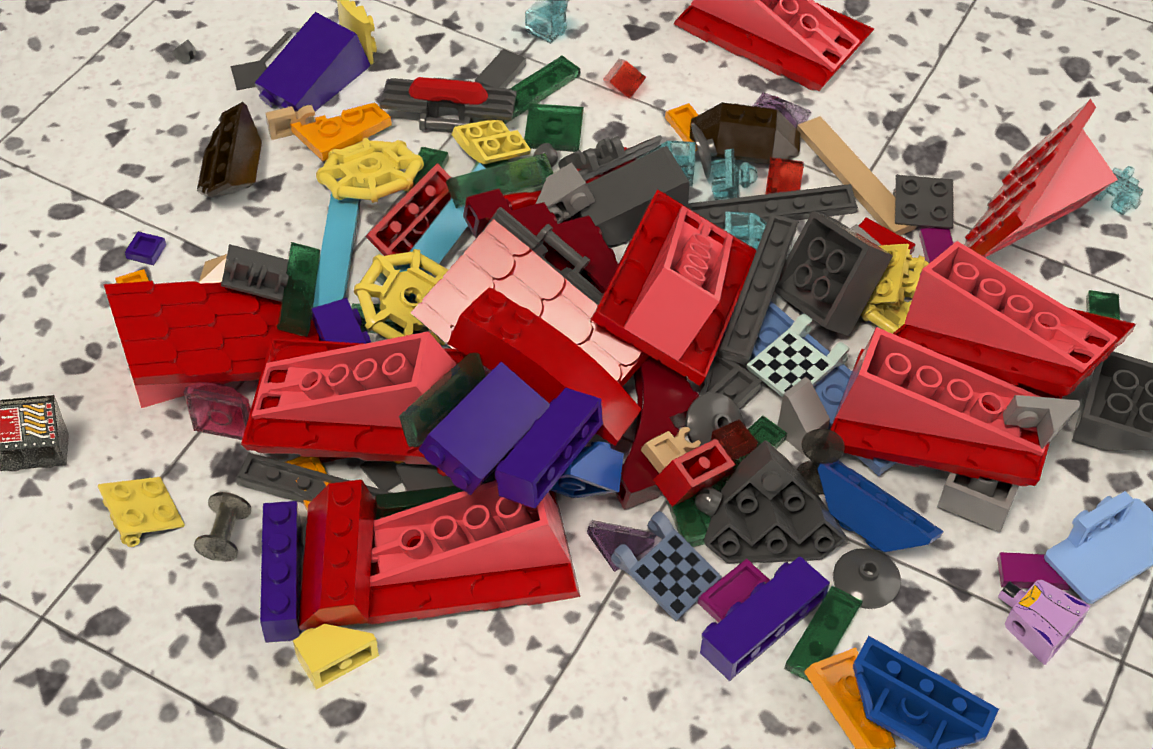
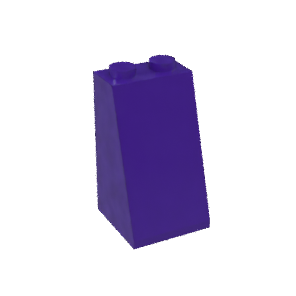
[254,12,370,112]
[419,362,550,495]

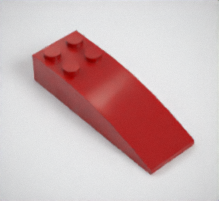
[448,287,642,446]

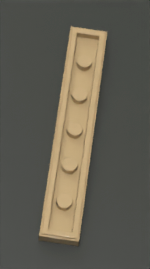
[797,116,917,236]

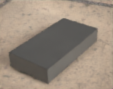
[475,49,526,88]

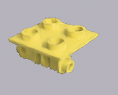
[867,244,912,309]
[97,477,185,547]

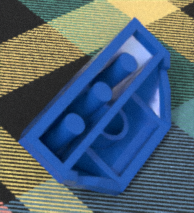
[818,457,944,552]
[852,635,999,749]

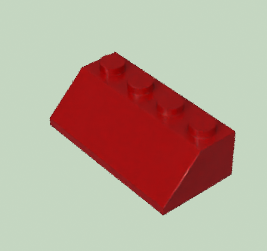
[298,479,375,630]

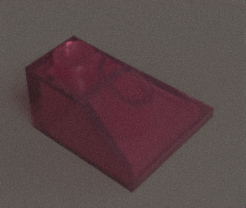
[184,382,251,440]

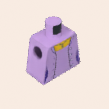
[998,580,1091,665]

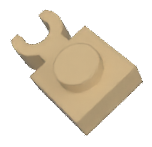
[265,105,315,140]
[641,427,701,473]

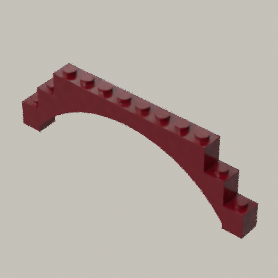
[463,188,699,510]

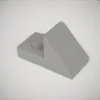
[1003,395,1080,449]

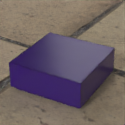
[125,231,166,266]

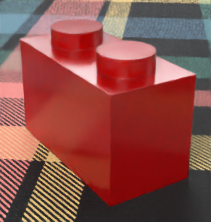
[653,439,735,507]

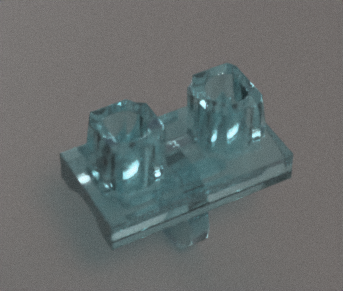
[711,149,758,200]
[1093,166,1144,215]

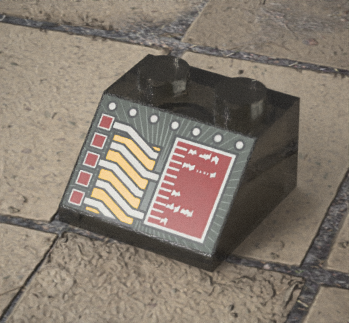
[0,395,69,472]

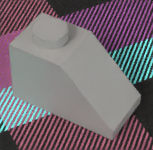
[776,377,830,455]

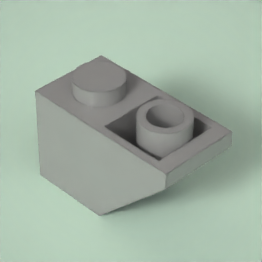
[536,162,595,224]

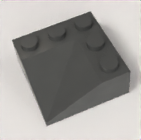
[775,210,893,336]
[1072,351,1153,451]

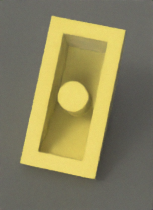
[293,624,379,690]

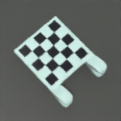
[746,314,850,397]

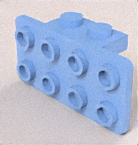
[1044,491,1153,604]

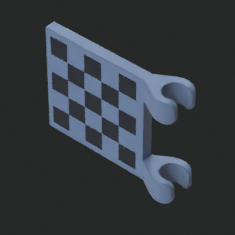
[611,511,722,621]

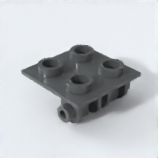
[893,175,953,229]
[221,244,289,302]

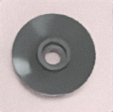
[691,123,717,179]
[685,393,743,454]
[833,548,901,609]

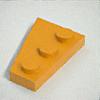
[290,103,392,161]
[804,647,896,749]

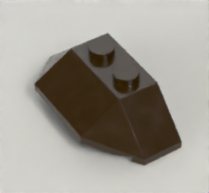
[197,102,262,197]
[689,102,800,164]

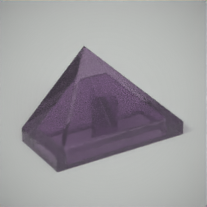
[753,92,812,129]
[587,520,657,572]

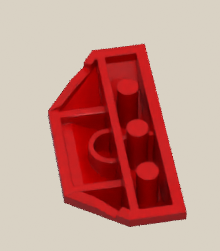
[365,163,458,256]

